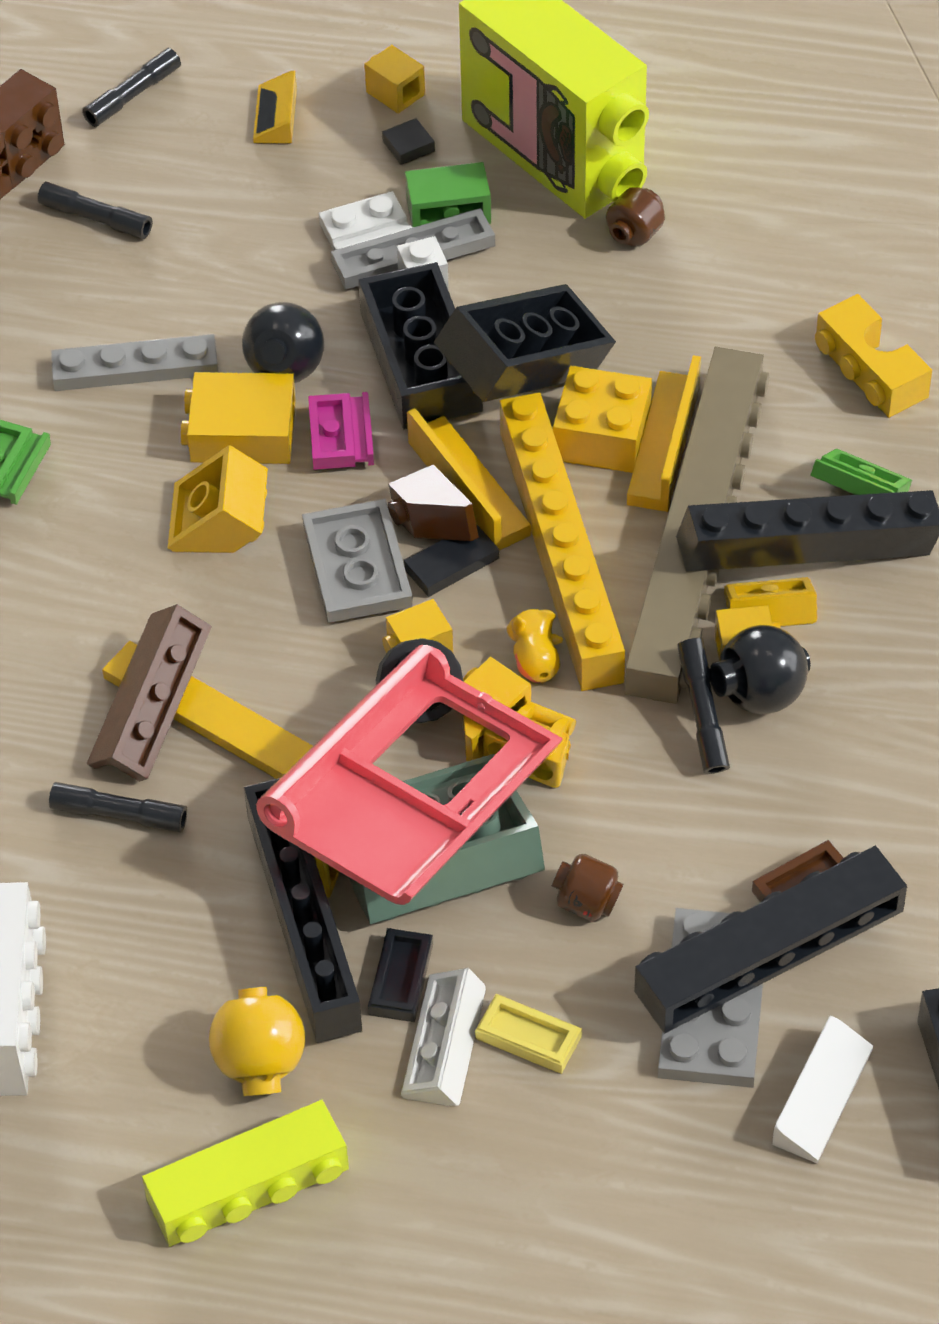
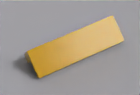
[627,355,701,512]
[407,408,531,551]

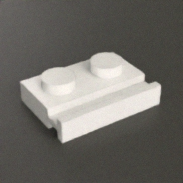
[319,191,412,250]

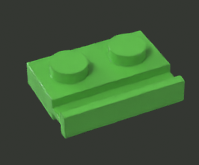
[0,420,51,505]
[810,448,912,495]

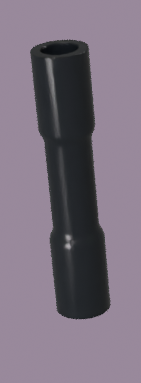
[82,48,181,127]
[38,181,153,239]
[677,638,730,774]
[49,782,187,832]

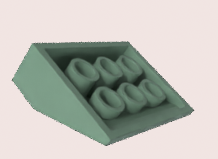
[349,754,545,924]

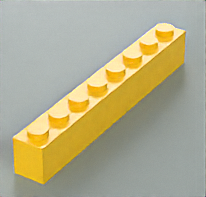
[499,392,625,691]

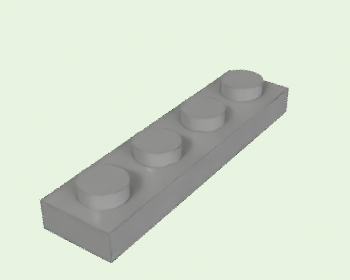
[331,208,495,289]
[51,334,218,391]

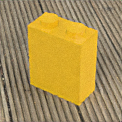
[181,372,296,464]

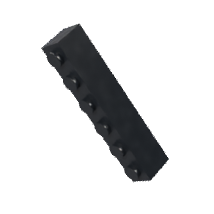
[676,490,939,572]
[244,778,363,1043]
[634,845,907,1034]

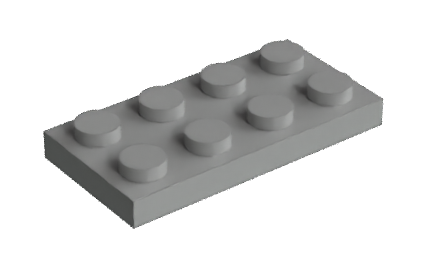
[658,908,763,1088]

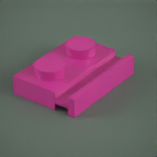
[308,392,374,470]

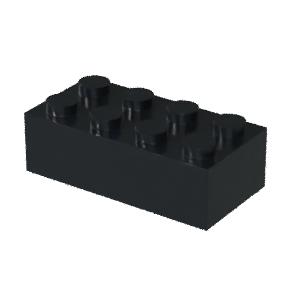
[358,262,483,430]
[434,284,616,402]

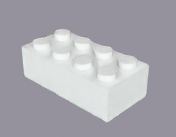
[0,882,46,1096]

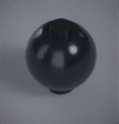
[242,302,324,383]
[710,625,811,714]

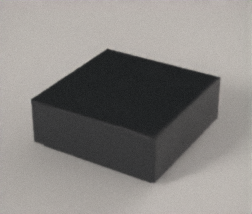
[382,118,435,165]

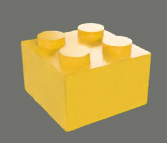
[553,365,652,473]

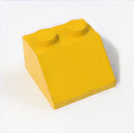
[167,445,268,553]

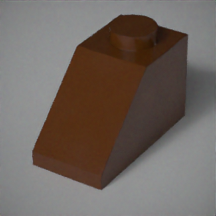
[388,465,479,541]

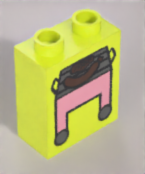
[459,0,649,219]

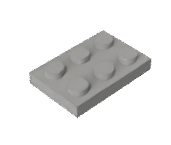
[302,499,413,623]

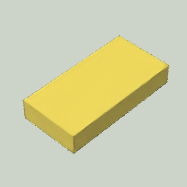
[475,994,582,1074]

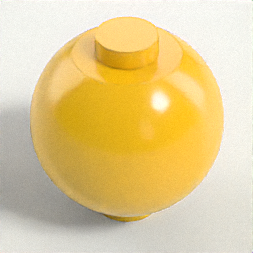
[209,987,305,1096]

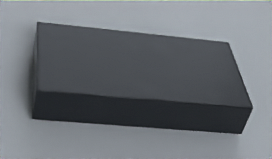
[404,524,499,597]
[368,928,433,1022]

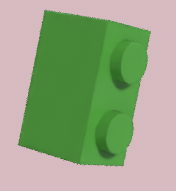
[405,162,491,228]

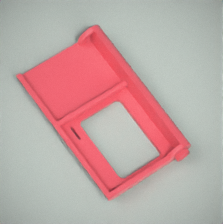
[256,645,563,905]

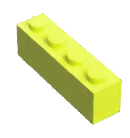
[142,1099,349,1247]

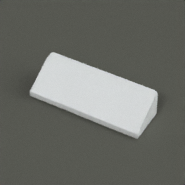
[401,968,485,1106]
[772,1015,873,1163]

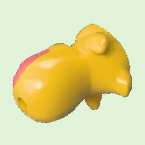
[506,609,563,683]

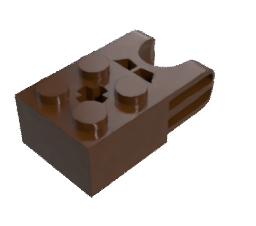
[0,69,65,200]

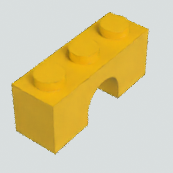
[815,294,932,418]

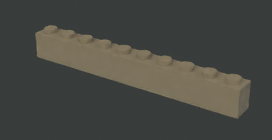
[625,346,769,704]

